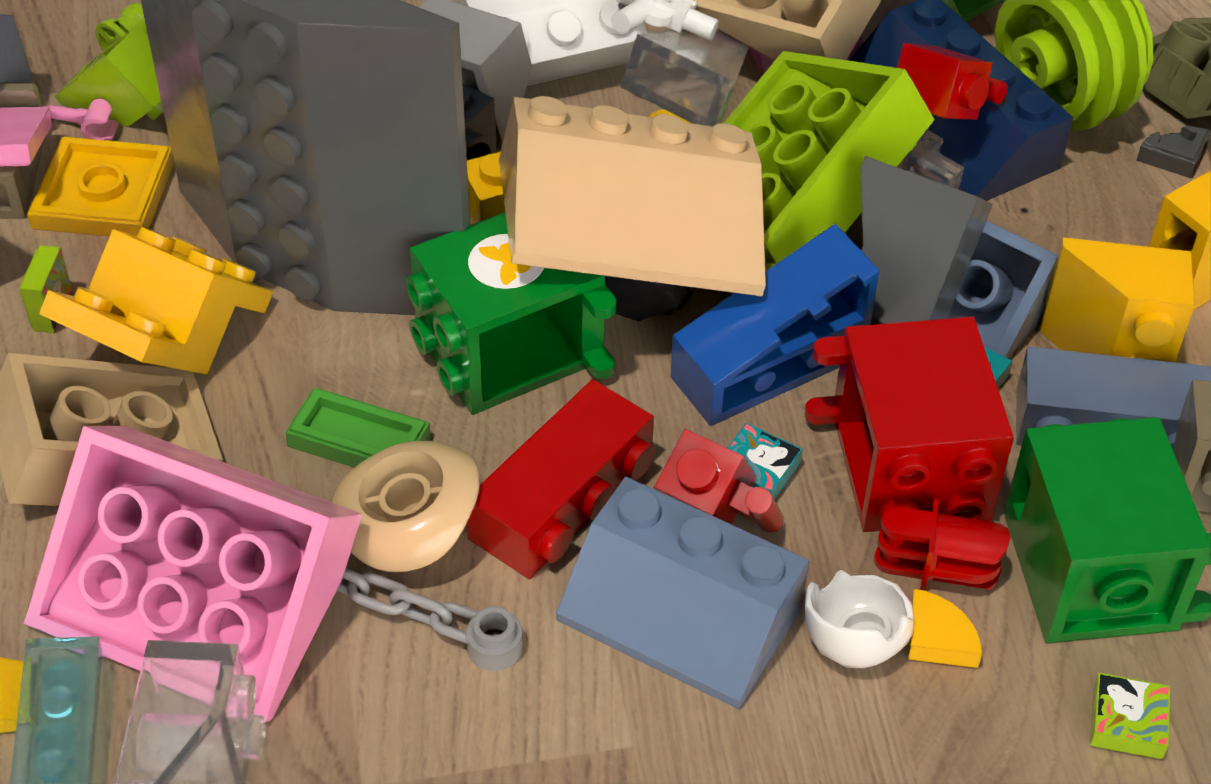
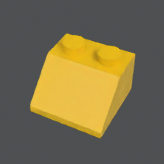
[1040,237,1195,362]

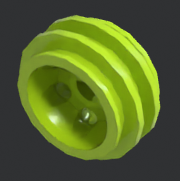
[995,0,1154,132]

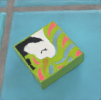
[19,245,72,333]
[1090,672,1170,760]

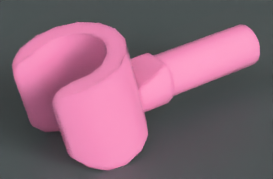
[47,99,119,141]

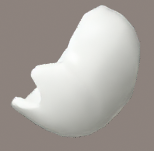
[805,570,914,669]

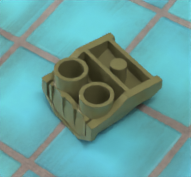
[1144,17,1211,119]

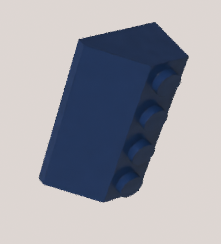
[849,0,1073,201]

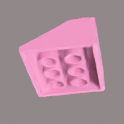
[24,426,362,722]

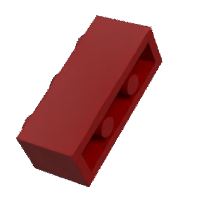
[467,379,656,580]

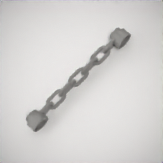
[337,568,523,671]

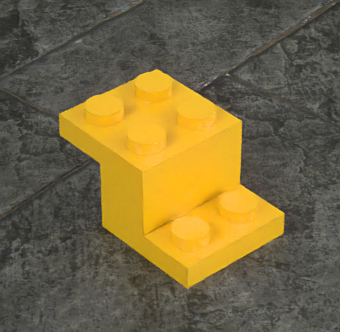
[39,226,274,375]

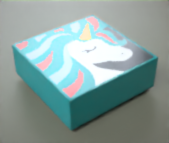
[727,423,803,500]

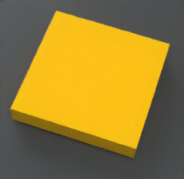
[27,137,174,236]

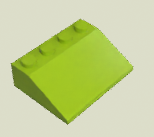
[724,51,935,264]

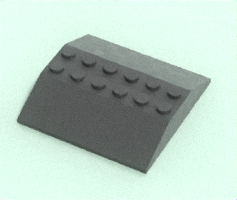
[141,0,470,315]

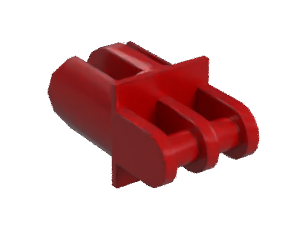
[874,499,1011,591]

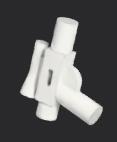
[611,0,719,41]

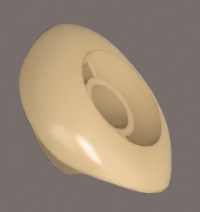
[332,441,480,572]

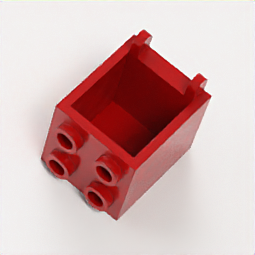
[804,316,1014,532]

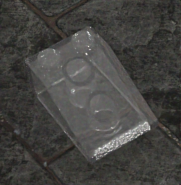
[113,640,265,784]

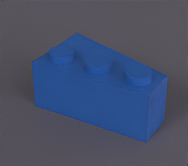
[670,224,879,426]

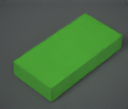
[285,387,431,467]

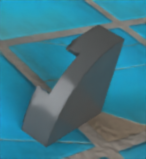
[1136,126,1211,178]

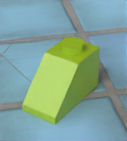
[55,25,164,127]

